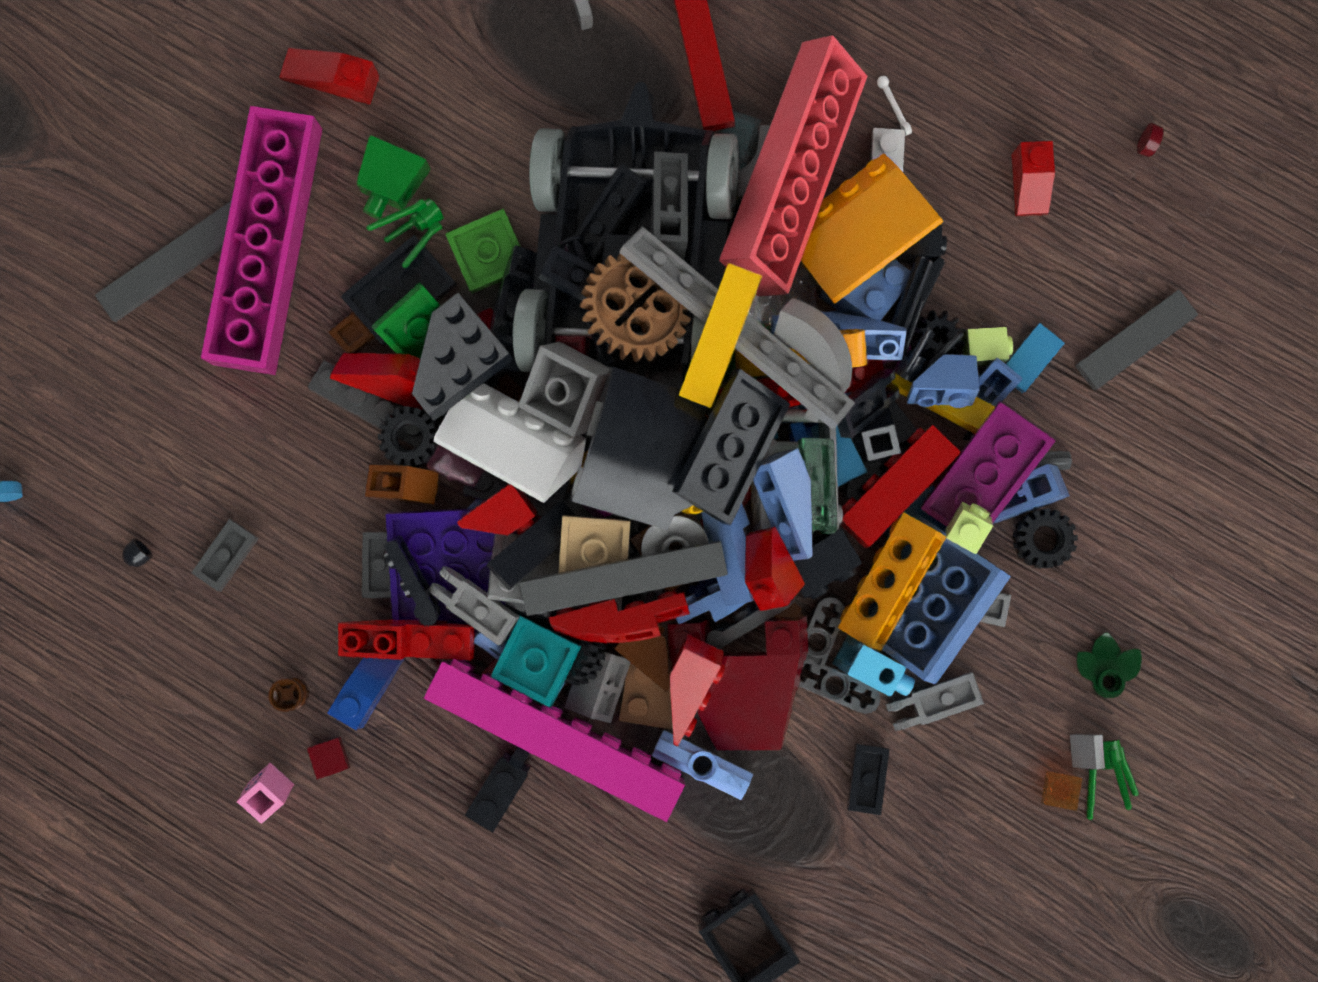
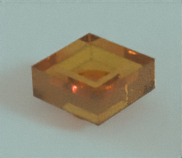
[1041,770,1082,811]

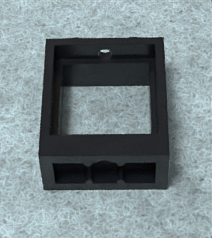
[698,888,800,982]

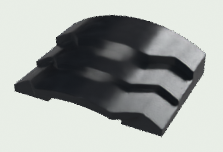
[569,367,708,530]

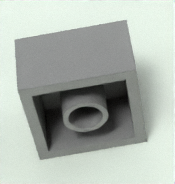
[518,342,610,437]

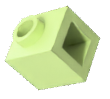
[945,502,993,554]

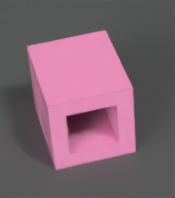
[237,763,294,824]

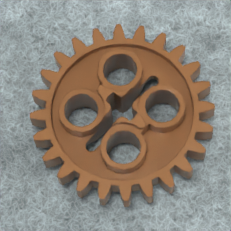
[580,254,691,362]

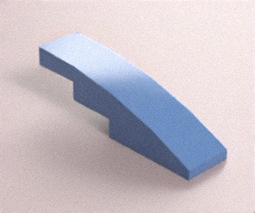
[701,504,754,606]

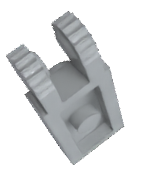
[429,566,520,645]
[886,672,984,731]

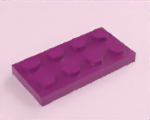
[921,401,1056,527]

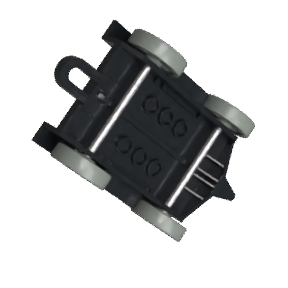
[513,82,741,400]

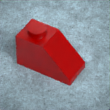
[1011,141,1055,216]
[457,484,538,536]
[745,527,805,611]

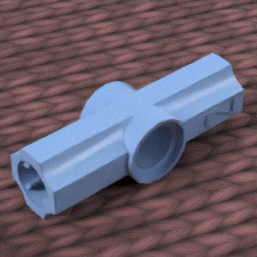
[651,730,753,800]

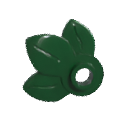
[1076,632,1142,698]

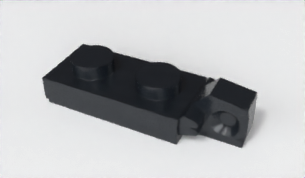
[465,747,531,833]

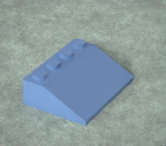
[868,517,1011,684]

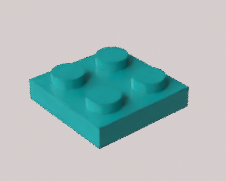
[490,616,581,707]

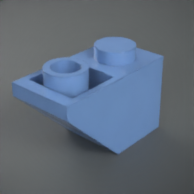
[907,354,980,408]

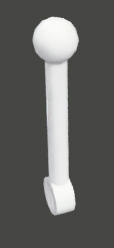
[877,76,912,136]

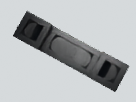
[490,245,537,374]

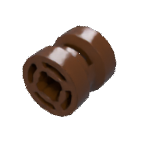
[268,678,309,712]

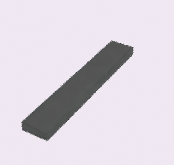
[95,200,232,322]
[519,540,728,616]

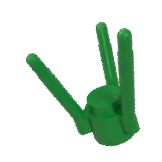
[366,198,444,268]
[1087,740,1139,820]

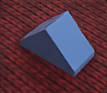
[976,358,1023,406]

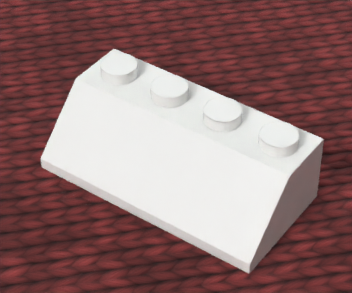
[434,383,586,503]

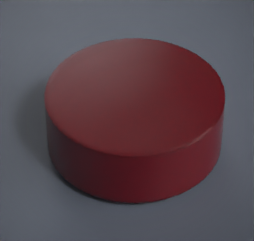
[1137,123,1164,157]

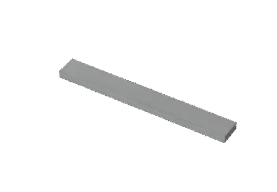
[619,226,855,430]

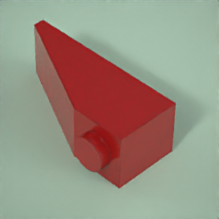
[279,48,380,105]
[330,353,423,411]

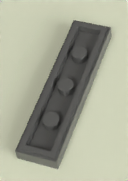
[1075,290,1199,391]

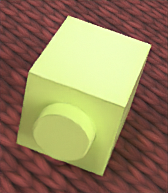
[961,327,1013,366]

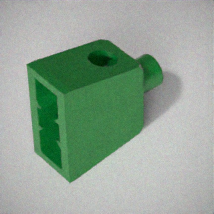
[357,135,431,219]

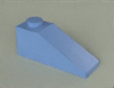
[753,448,812,561]
[993,464,1070,524]

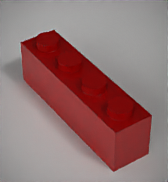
[840,425,961,548]

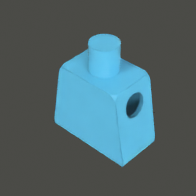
[833,635,915,696]

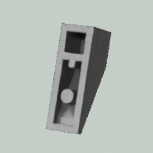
[650,152,688,260]

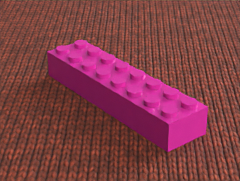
[201,106,323,375]
[423,658,685,822]

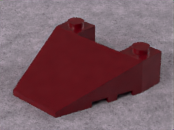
[668,616,809,750]

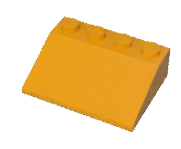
[800,153,943,304]

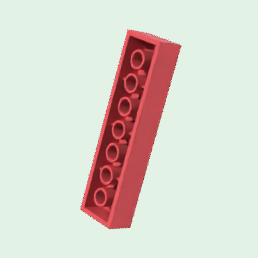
[719,35,868,297]

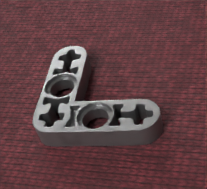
[799,597,880,714]

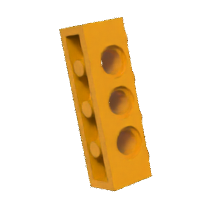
[838,512,946,651]

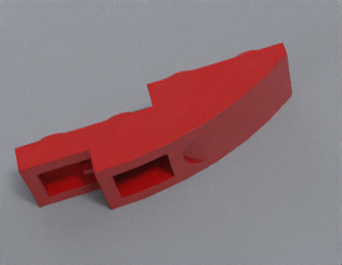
[549,591,690,643]
[338,620,474,661]

